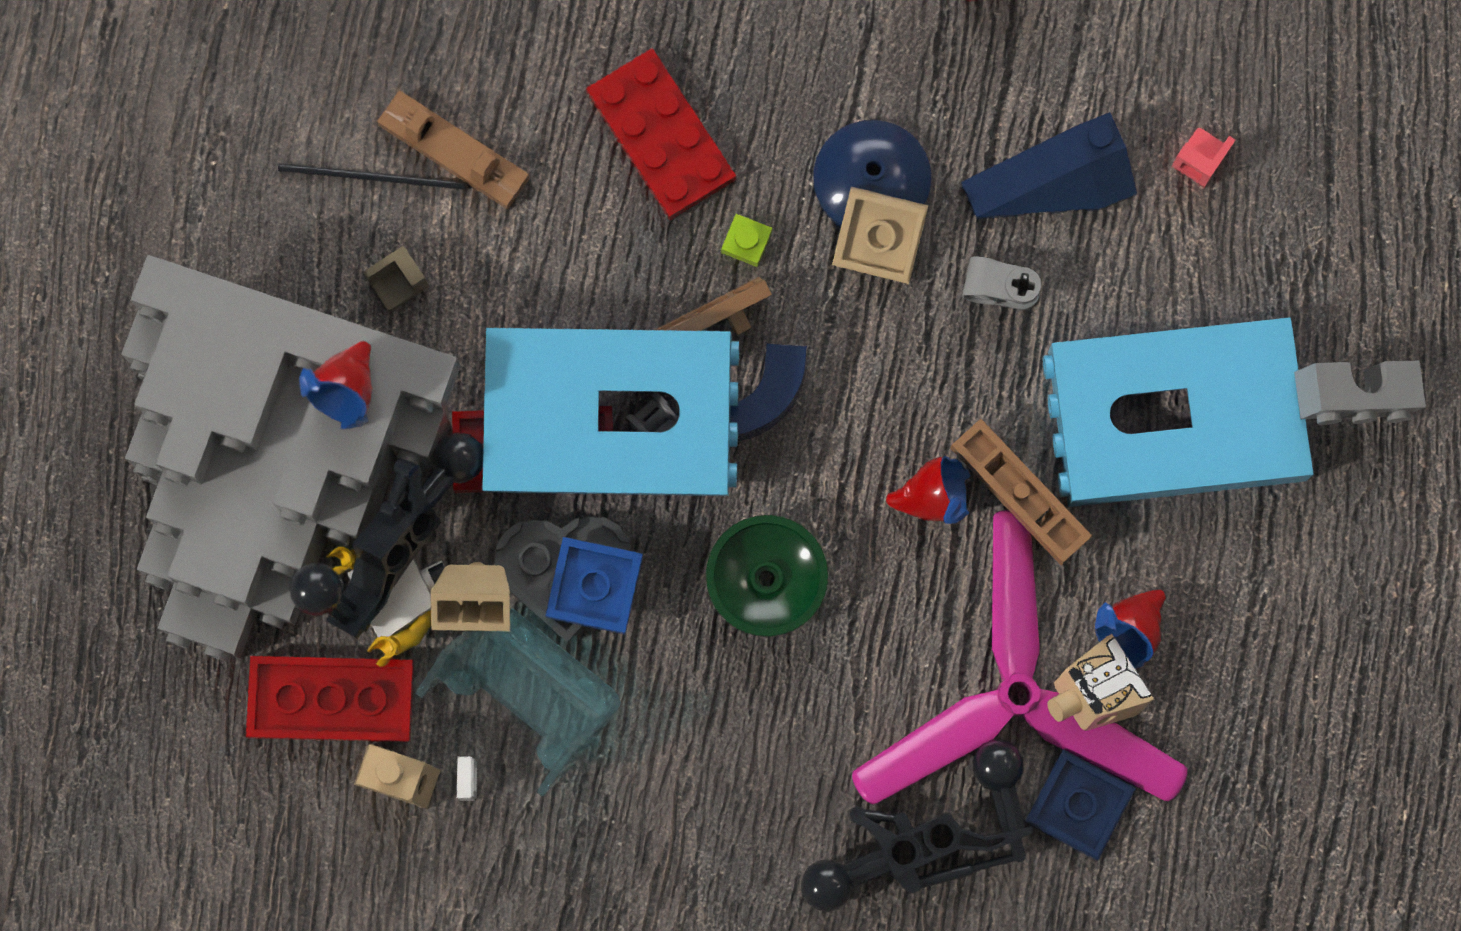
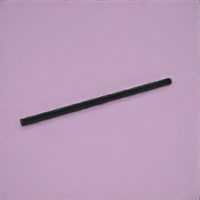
[278,163,466,190]

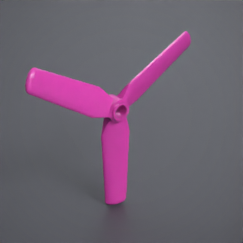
[852,510,1188,804]

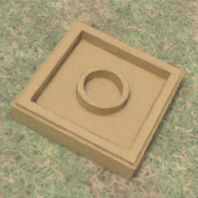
[832,187,928,284]

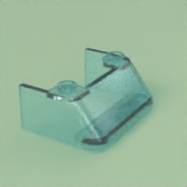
[415,608,620,797]

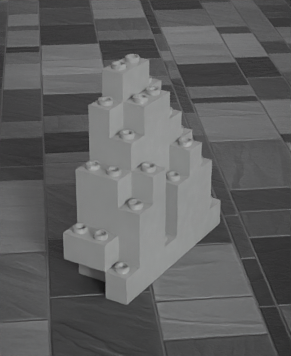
[121,255,461,662]

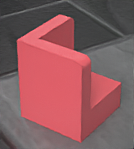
[1172,128,1236,188]

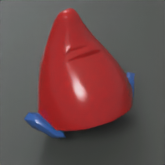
[299,341,372,429]
[886,456,971,524]
[1095,589,1166,669]

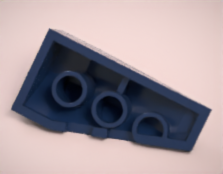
[961,112,1137,219]

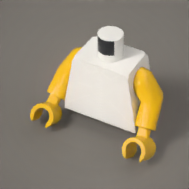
[326,547,445,667]

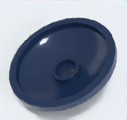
[813,120,931,227]

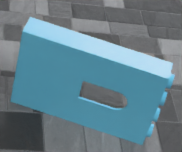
[1043,317,1313,507]
[483,328,739,496]

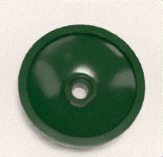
[706,515,828,637]

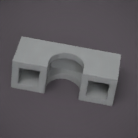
[1294,360,1426,425]

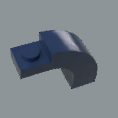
[730,344,807,441]

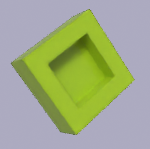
[721,214,773,267]

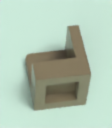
[364,246,429,311]

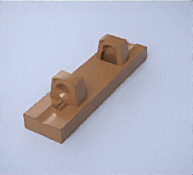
[377,90,530,210]
[655,277,772,335]
[950,419,1092,565]

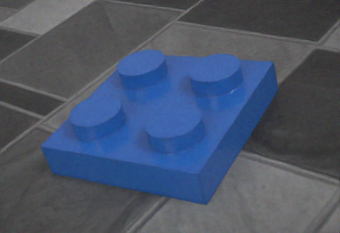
[545,537,643,635]

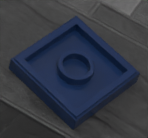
[1024,749,1136,861]

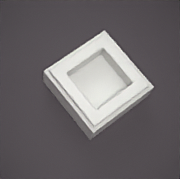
[457,757,477,801]

